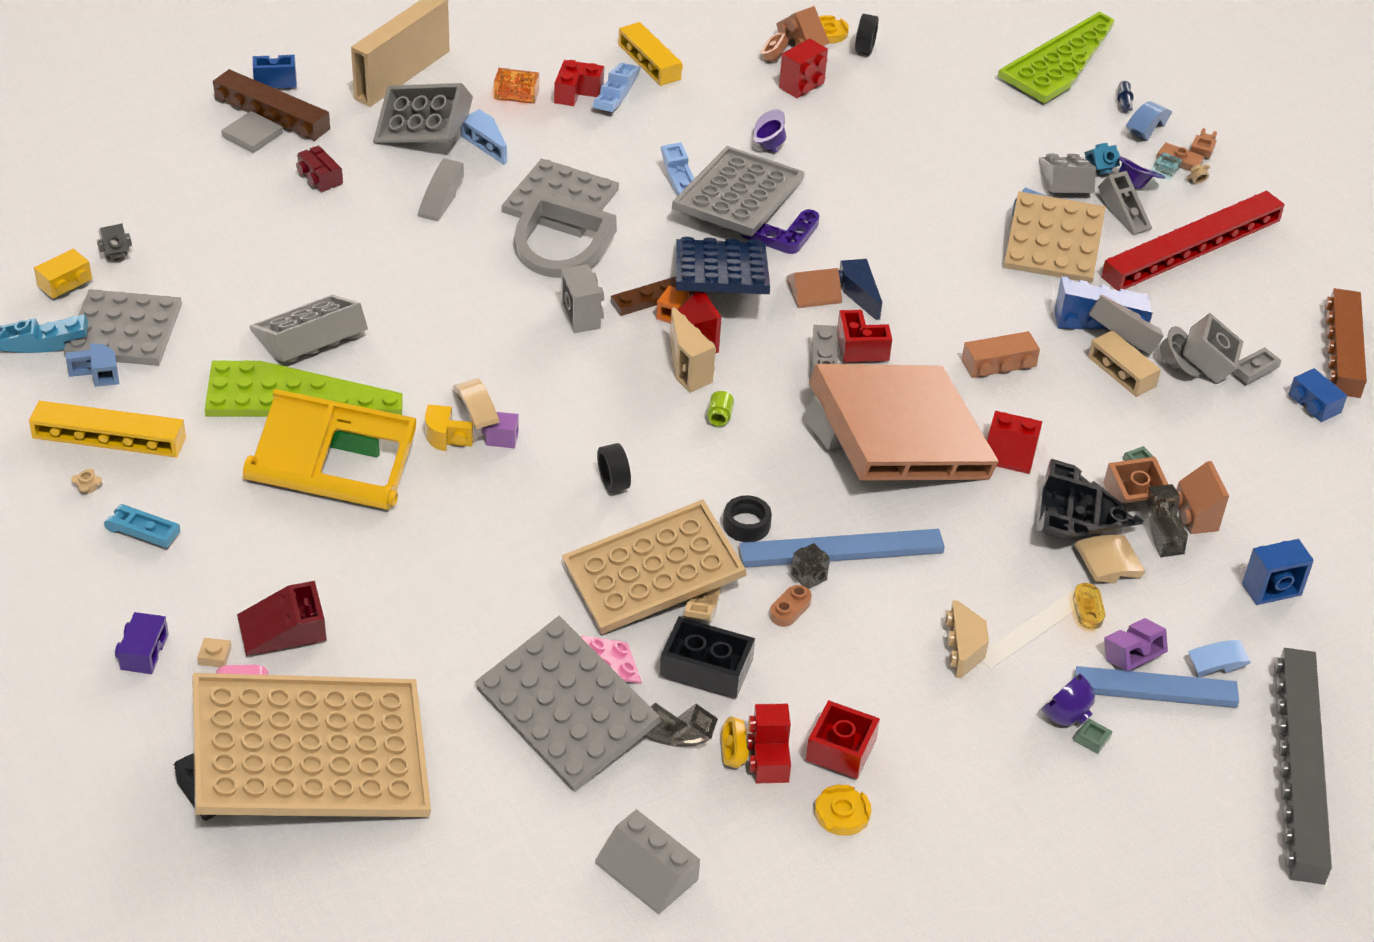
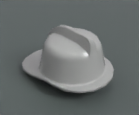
[1160,326,1201,376]

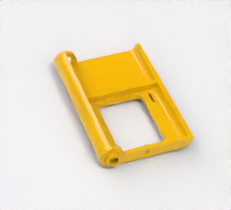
[243,389,416,510]

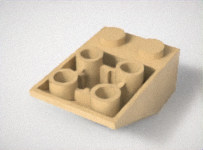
[670,307,716,393]

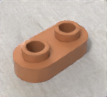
[761,32,789,62]
[770,585,812,627]

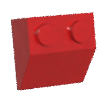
[987,410,1043,474]

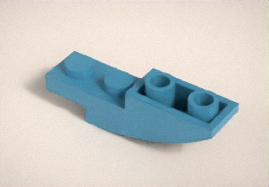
[0,314,88,353]

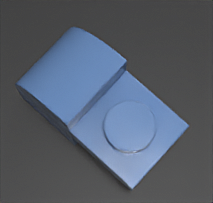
[65,343,119,387]

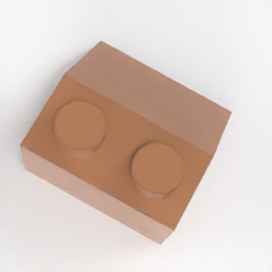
[1103,457,1173,503]
[1173,461,1229,534]

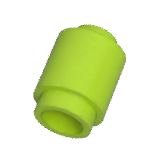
[707,391,734,426]

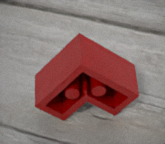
[554,60,604,106]
[837,310,892,362]
[747,703,791,784]

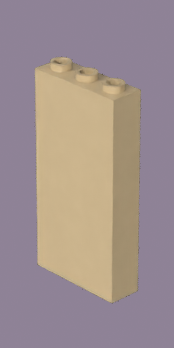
[351,0,450,107]

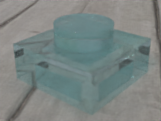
[1153,152,1182,176]

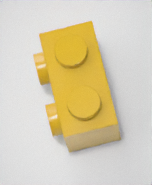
[34,248,92,299]

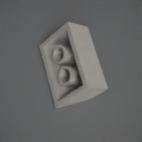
[595,809,700,915]

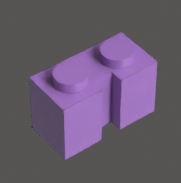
[1104,618,1168,672]

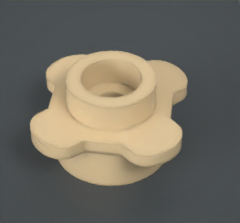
[1187,164,1210,184]
[71,469,102,494]

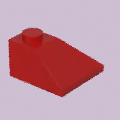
[678,291,722,353]

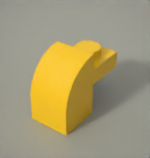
[425,404,474,451]

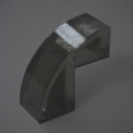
[1148,484,1188,557]
[643,703,718,747]

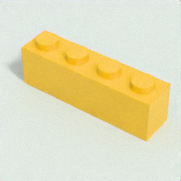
[618,22,683,86]

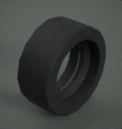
[855,13,879,54]
[597,443,631,493]
[723,495,772,542]

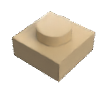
[197,638,232,667]

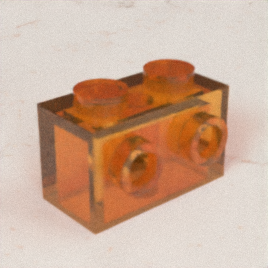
[494,68,539,104]

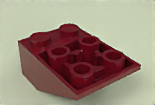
[237,580,327,656]

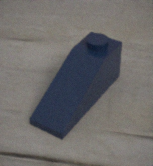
[839,259,882,320]

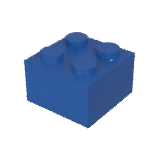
[1242,539,1314,605]

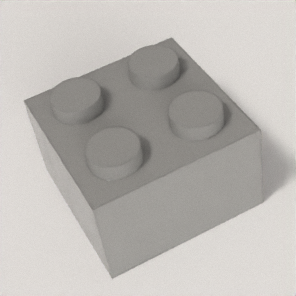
[561,264,604,333]
[1183,313,1244,383]

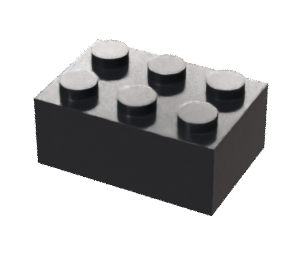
[660,617,755,698]

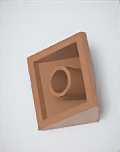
[787,268,842,308]

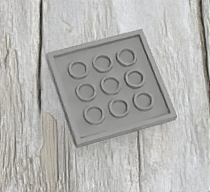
[502,158,619,238]
[63,289,182,366]

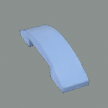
[661,142,694,196]

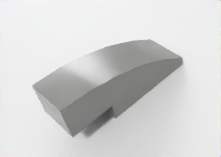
[418,158,464,221]
[1089,294,1164,355]

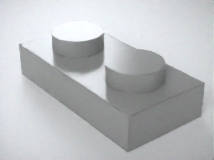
[1232,347,1281,384]

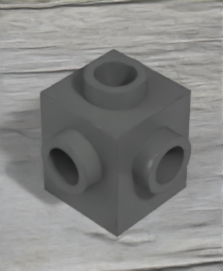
[97,223,132,260]

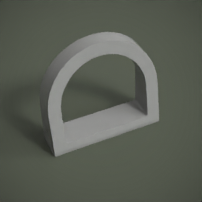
[516,191,617,278]

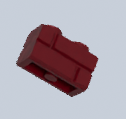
[296,145,343,192]

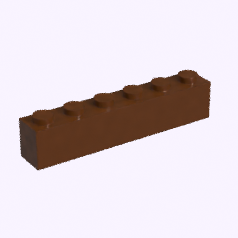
[213,69,330,141]

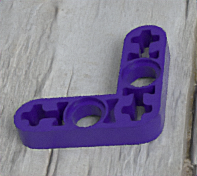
[741,209,820,254]

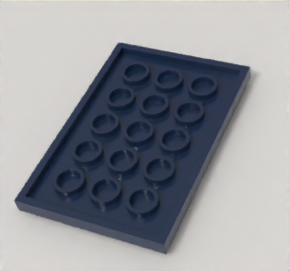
[676,236,770,295]

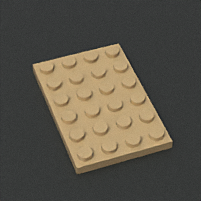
[562,499,747,634]

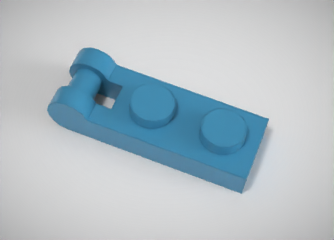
[104,504,180,548]

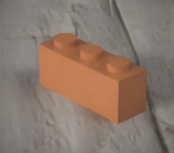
[961,331,1040,378]

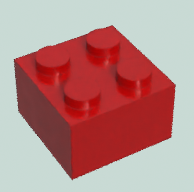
[779,38,828,99]
[806,700,880,779]

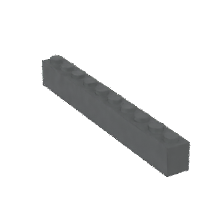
[1274,647,1332,885]

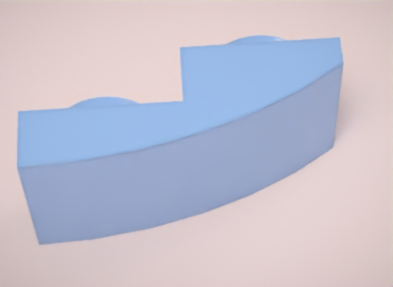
[1188,640,1251,677]

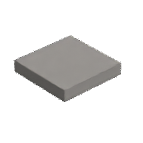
[221,111,283,152]

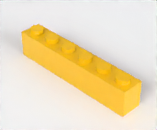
[29,400,186,458]

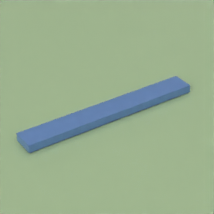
[739,529,945,567]

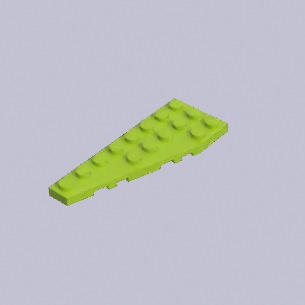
[998,11,1115,103]
[204,360,403,417]

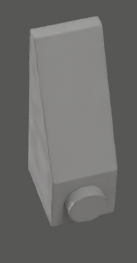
[1098,171,1152,235]

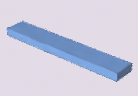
[1075,666,1239,708]

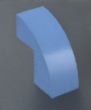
[1126,101,1172,141]

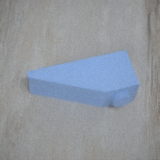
[461,109,507,165]

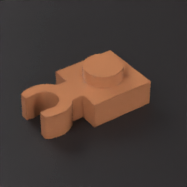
[1190,128,1217,158]

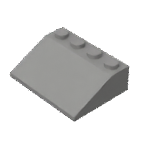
[373,83,473,143]
[249,294,368,363]

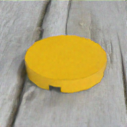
[819,15,849,43]
[815,784,871,836]

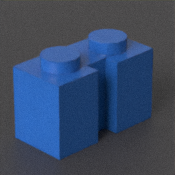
[252,55,297,89]
[1288,368,1347,422]

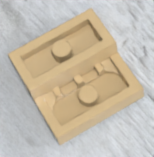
[1075,535,1146,583]

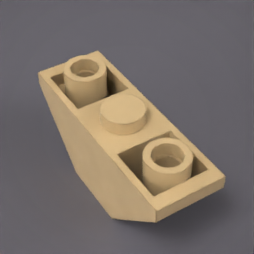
[946,600,989,678]

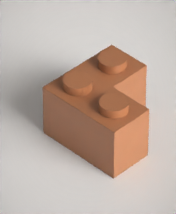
[776,6,829,46]

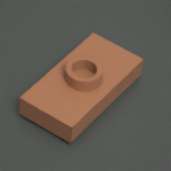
[1156,142,1205,171]

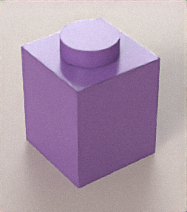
[482,412,519,448]

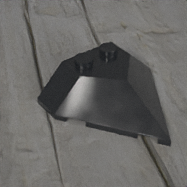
[1036,459,1144,538]

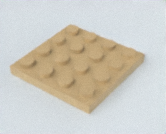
[1004,191,1106,283]

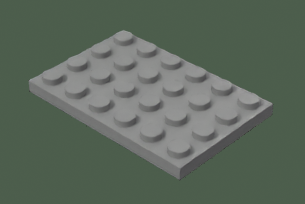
[672,146,805,236]
[475,615,661,791]

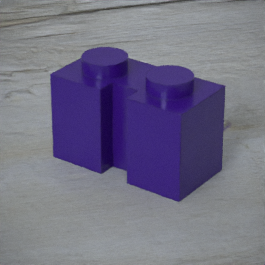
[115,612,169,674]

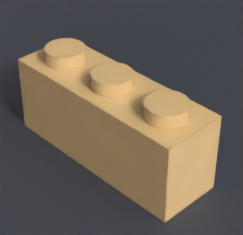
[1088,330,1161,397]

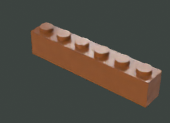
[1325,288,1367,398]

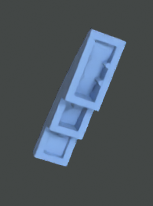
[593,62,641,112]

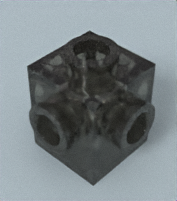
[791,543,830,589]

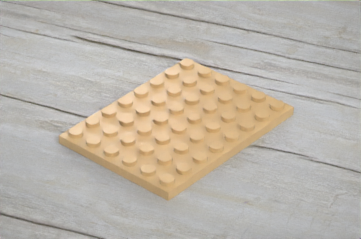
[192,673,431,817]

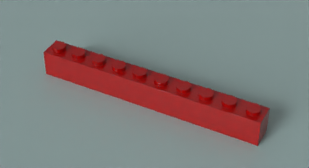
[1101,190,1285,291]

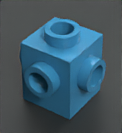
[1084,143,1120,175]

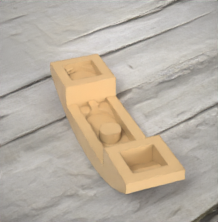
[453,378,500,429]
[684,586,721,622]

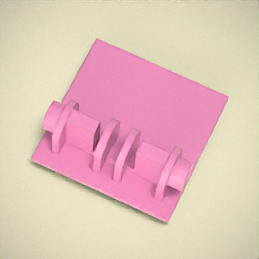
[581,636,642,684]

